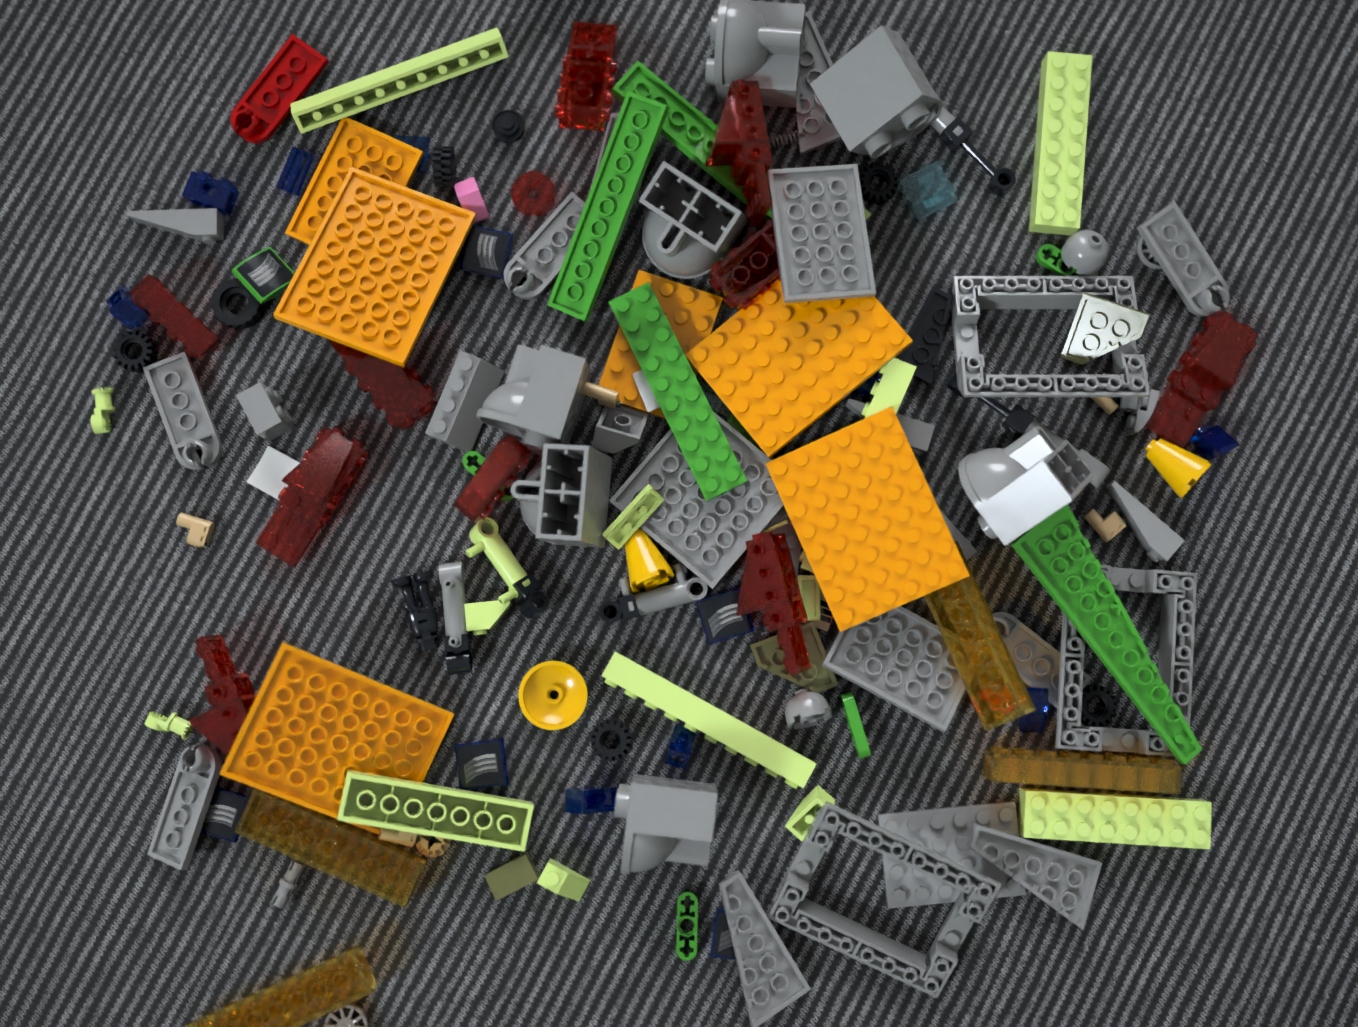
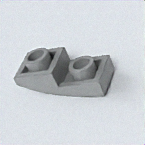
[1126,389,1160,435]

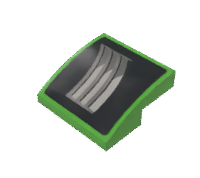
[231,247,295,304]

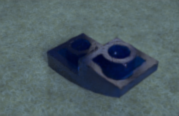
[1018,688,1049,733]

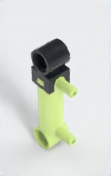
[466,517,549,619]

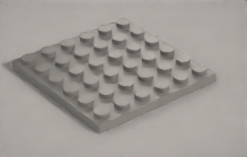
[609,412,784,589]

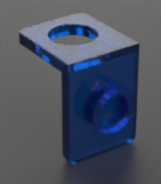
[664,725,697,769]

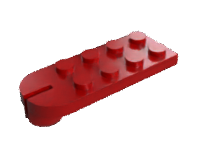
[230,34,329,144]

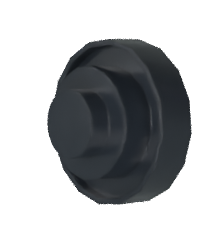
[492,110,525,144]

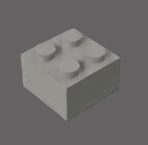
[236,382,294,441]

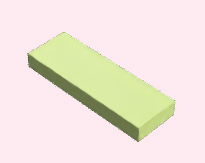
[602,484,665,550]

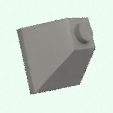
[592,406,649,454]

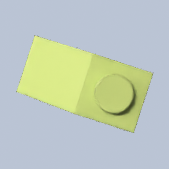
[464,600,513,635]
[785,785,835,841]
[537,858,590,901]

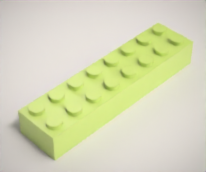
[1029,51,1092,236]
[337,770,534,852]
[1018,788,1212,849]

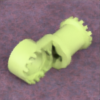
[91,388,115,434]
[144,712,196,740]

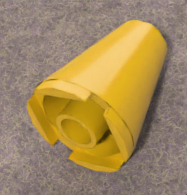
[1145,438,1212,498]
[624,528,674,593]

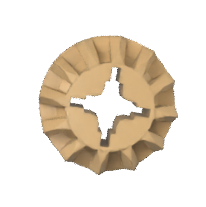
[414,834,451,857]

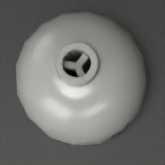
[1061,229,1109,276]
[785,689,832,729]

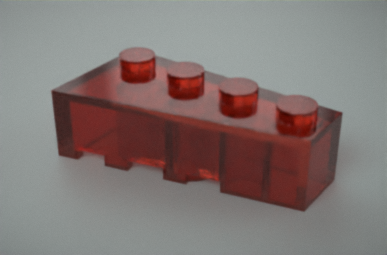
[129,274,220,358]
[453,434,532,523]

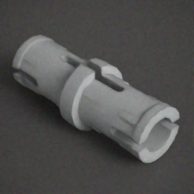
[271,859,306,909]

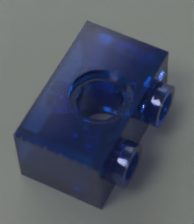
[182,171,240,216]

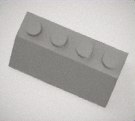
[425,350,505,452]

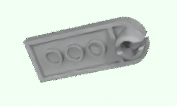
[504,192,585,300]
[1137,202,1230,317]
[143,351,222,470]
[976,612,1092,709]
[147,745,221,870]

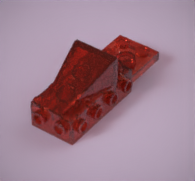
[555,22,617,131]
[705,79,773,227]
[709,217,781,311]
[1145,311,1258,448]
[327,339,437,431]
[255,426,369,567]
[736,531,812,675]
[189,635,257,756]

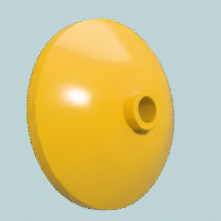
[518,661,588,730]

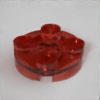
[511,170,556,217]

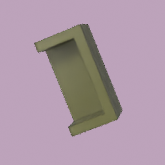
[484,851,540,901]

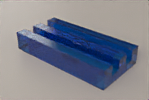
[276,147,315,196]

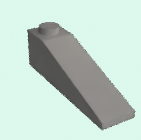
[127,208,224,244]
[845,398,935,456]
[1105,481,1185,562]

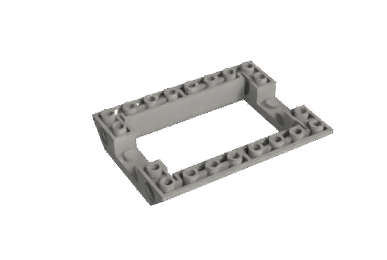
[951,276,1150,397]
[1055,565,1197,756]
[768,802,1001,998]

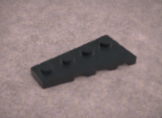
[895,286,953,386]

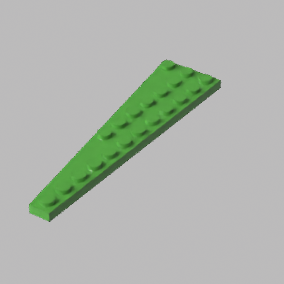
[1011,504,1202,765]

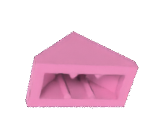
[454,177,490,224]

